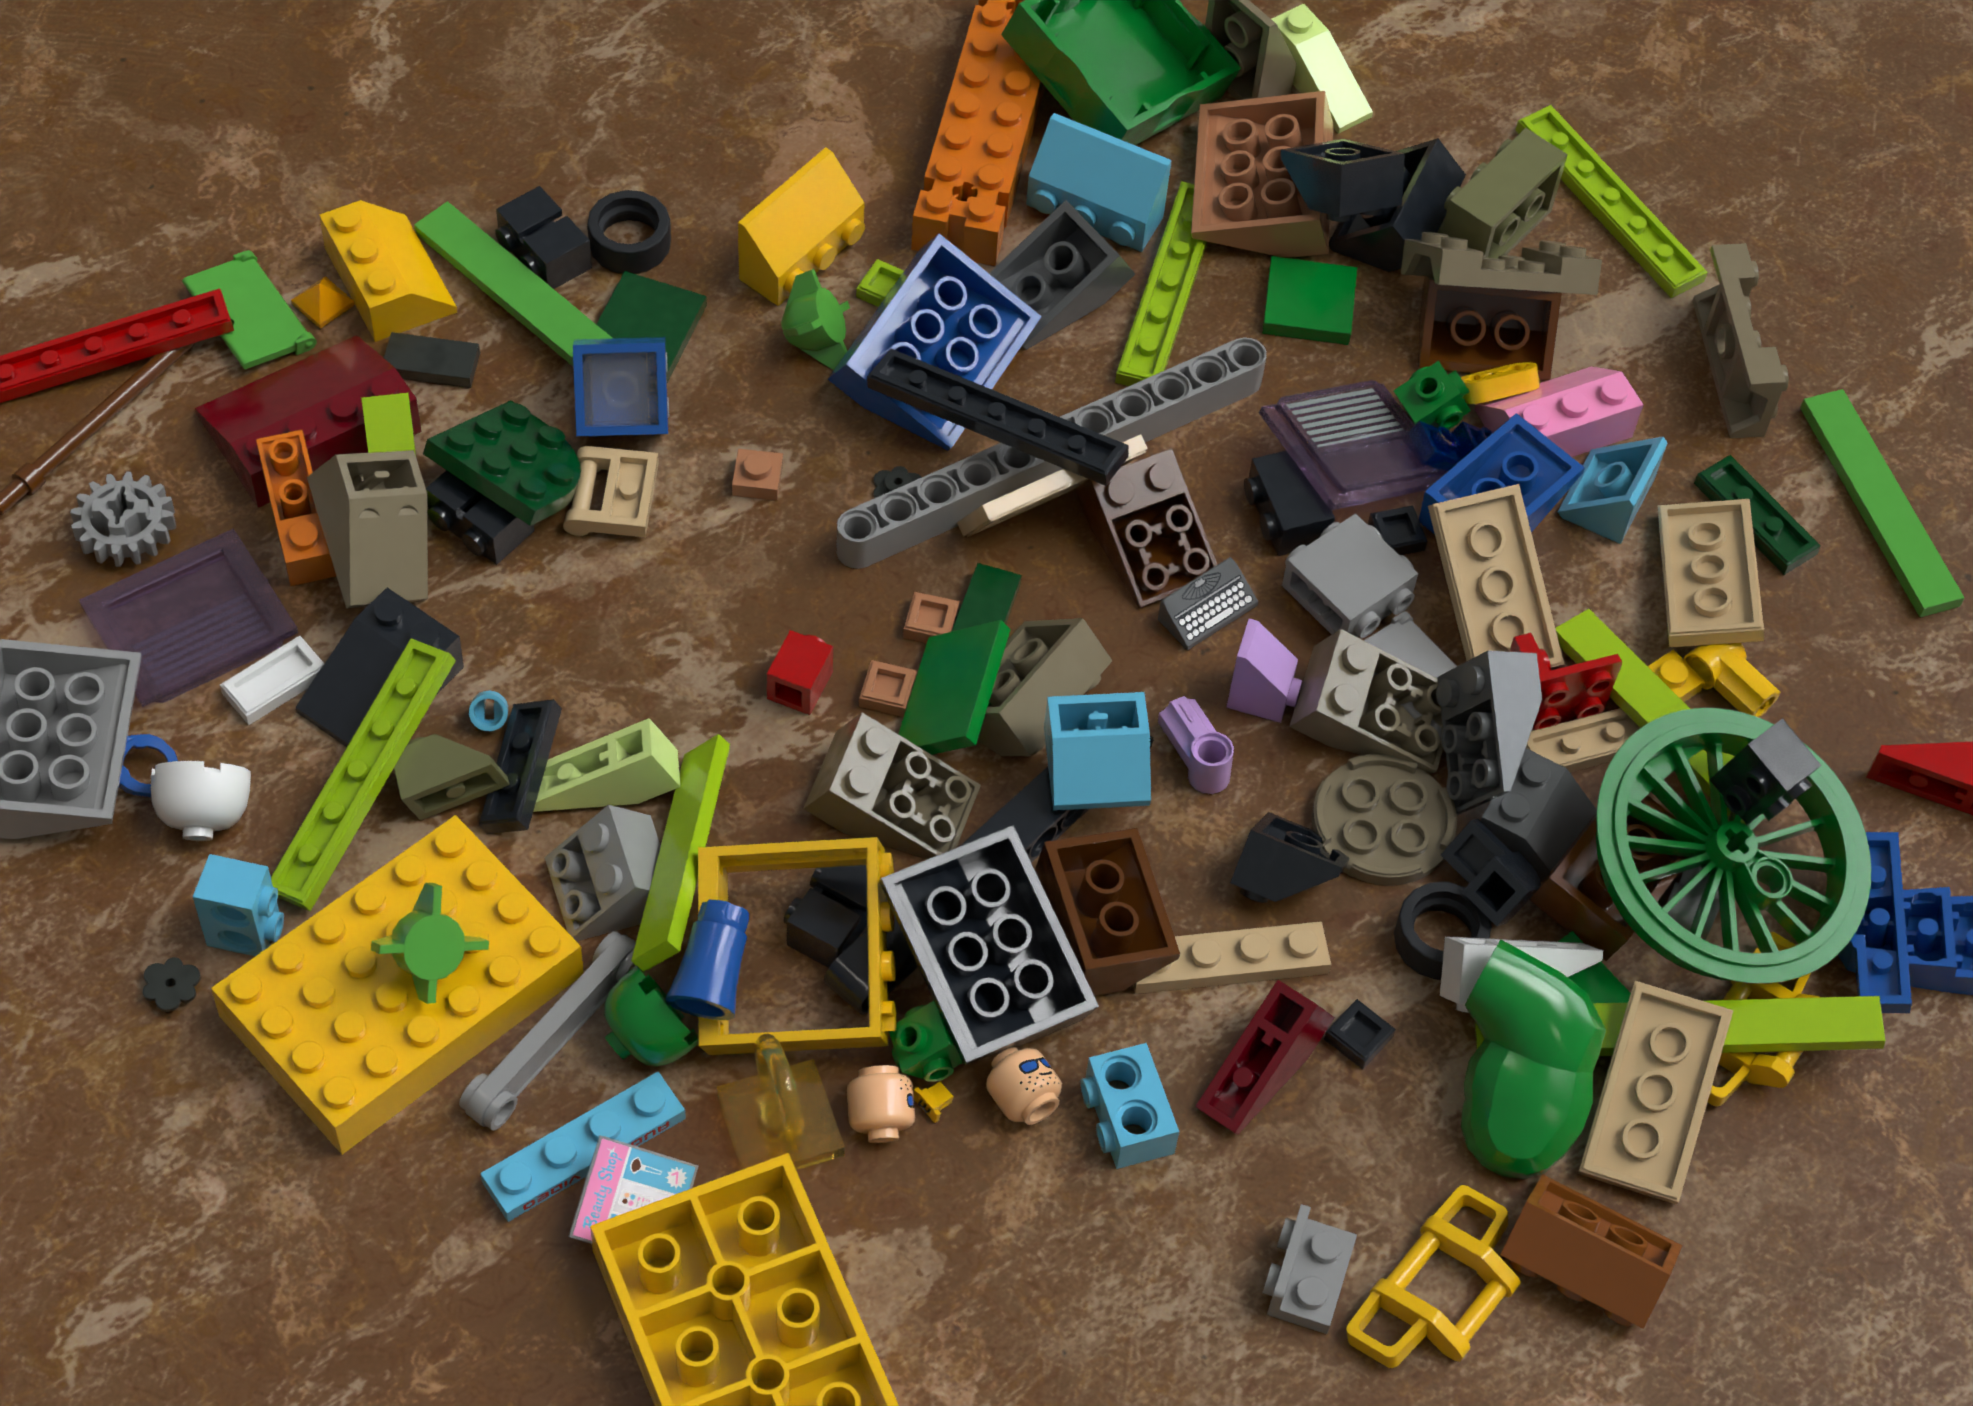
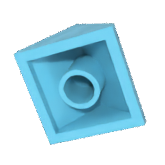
[1558,437,1668,544]

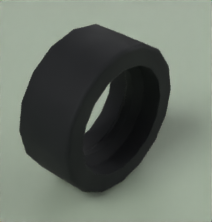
[587,190,671,274]
[1394,882,1492,980]

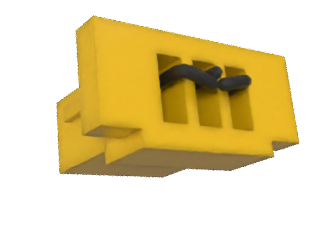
[913,1081,954,1123]

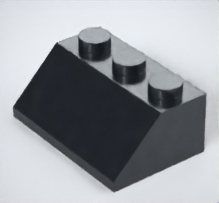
[1329,138,1466,272]

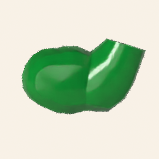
[1461,940,1606,1180]

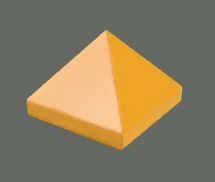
[291,276,355,329]

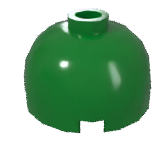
[604,966,699,1066]

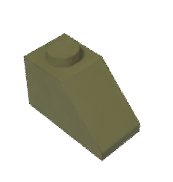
[394,734,510,821]

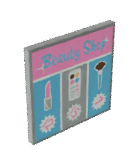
[568,1135,699,1244]

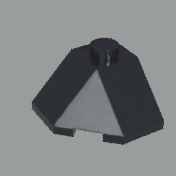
[1230,812,1350,903]

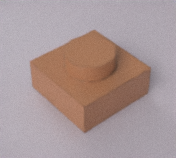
[732,449,783,501]

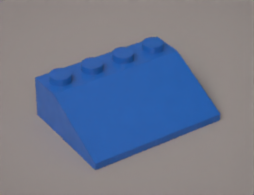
[828,233,1042,451]

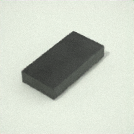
[384,332,480,388]

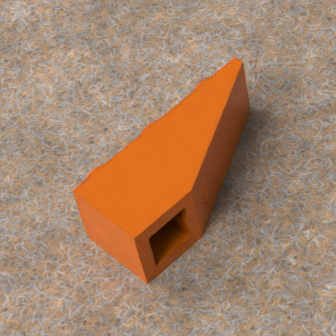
[256,430,336,586]

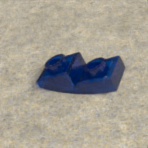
[1408,421,1494,471]

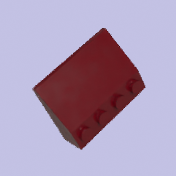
[195,335,422,508]

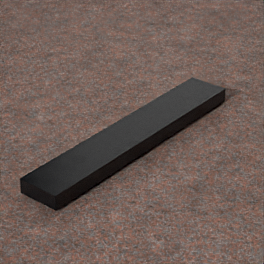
[867,349,1129,486]

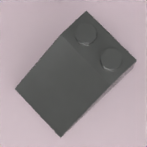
[989,200,1135,350]

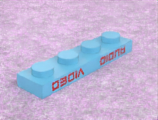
[480,1071,686,1222]

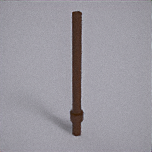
[0,343,195,515]

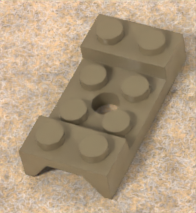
[1401,232,1602,295]
[1693,243,1789,438]

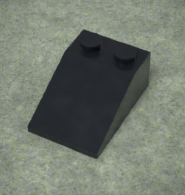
[296,587,464,747]

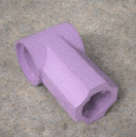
[1158,696,1234,794]

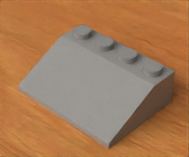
[0,639,142,839]

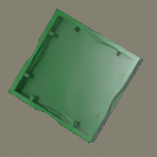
[1001,0,1241,145]

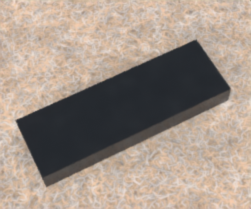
[479,699,562,834]

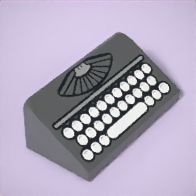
[1158,557,1259,651]

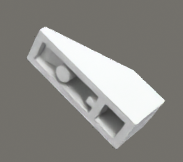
[1440,937,1603,1013]

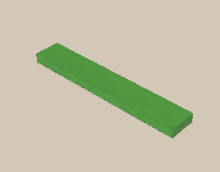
[414,201,613,366]
[1800,389,1965,617]

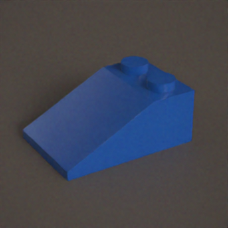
[1419,413,1585,535]

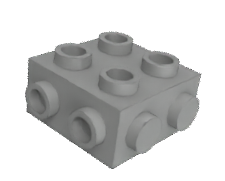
[1282,513,1418,638]

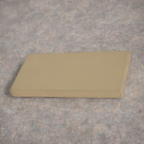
[957,434,1148,537]
[1428,484,1564,667]
[1658,499,1764,647]
[1578,981,1733,1205]

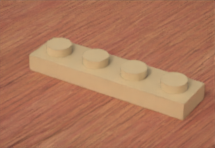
[1133,922,1331,994]

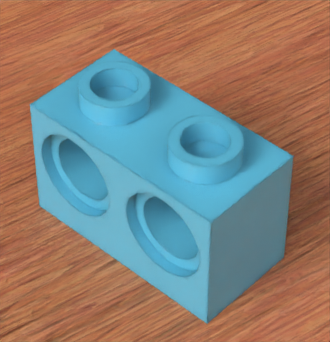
[193,854,284,956]
[1080,1043,1179,1169]

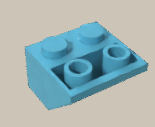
[1044,692,1151,811]

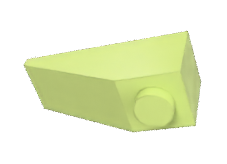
[1272,4,1373,134]
[533,718,680,812]

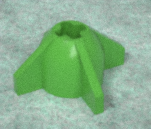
[781,269,850,370]
[371,883,489,1004]

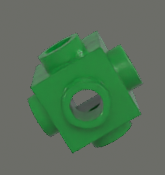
[1393,361,1471,441]
[889,1001,963,1082]

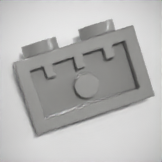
[1263,1204,1357,1334]

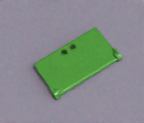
[182,250,317,369]

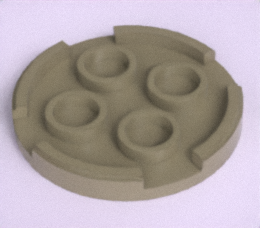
[1312,753,1457,886]

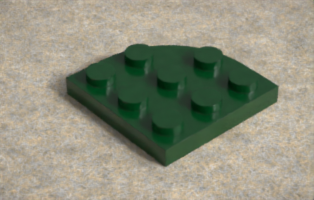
[423,400,581,526]

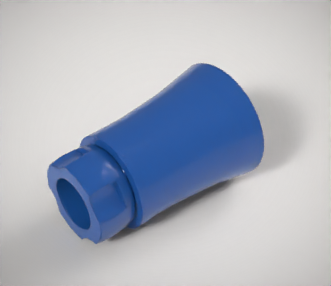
[665,899,749,1020]

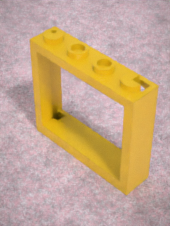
[698,837,896,1055]

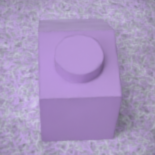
[1227,618,1302,723]

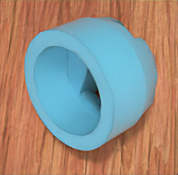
[469,690,509,731]

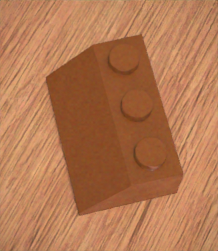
[1500,1174,1682,1329]

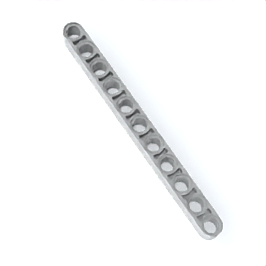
[836,337,1267,569]

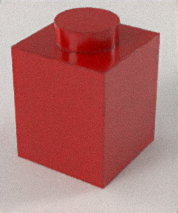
[767,630,834,715]

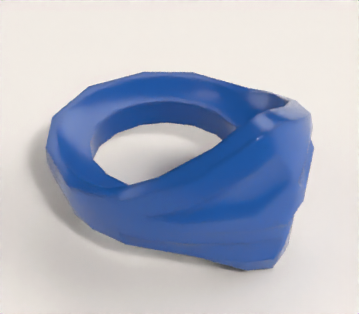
[119,734,178,797]

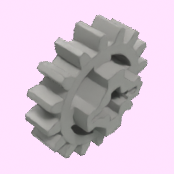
[70,472,176,567]

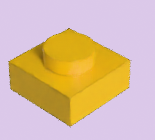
[1648,649,1705,702]

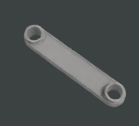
[459,931,636,1130]

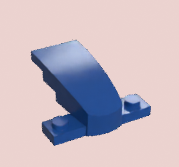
[1838,832,1973,1013]

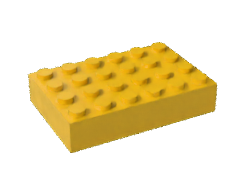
[211,815,584,1155]
[590,1153,899,1406]

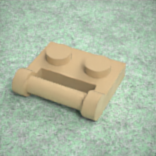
[563,446,659,538]

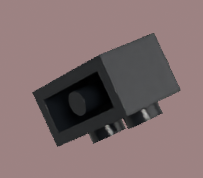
[1709,719,1821,825]

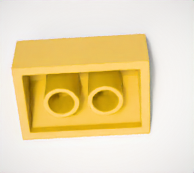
[738,147,865,306]
[319,200,457,342]

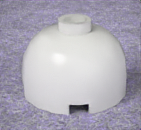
[151,761,251,841]

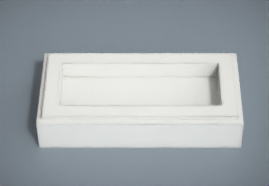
[220,636,324,725]

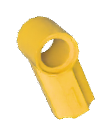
[1684,643,1781,718]

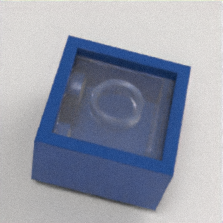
[573,337,669,436]

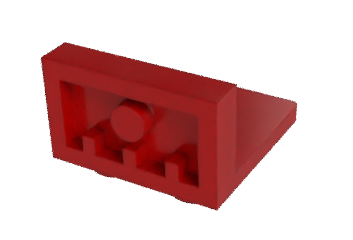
[1509,633,1623,730]

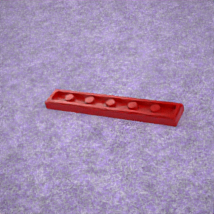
[0,288,234,403]

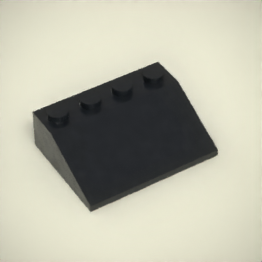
[879,825,1099,1065]

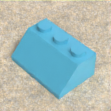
[1026,113,1172,252]

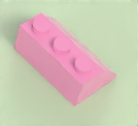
[1474,366,1643,457]

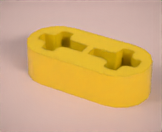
[1461,362,1540,404]

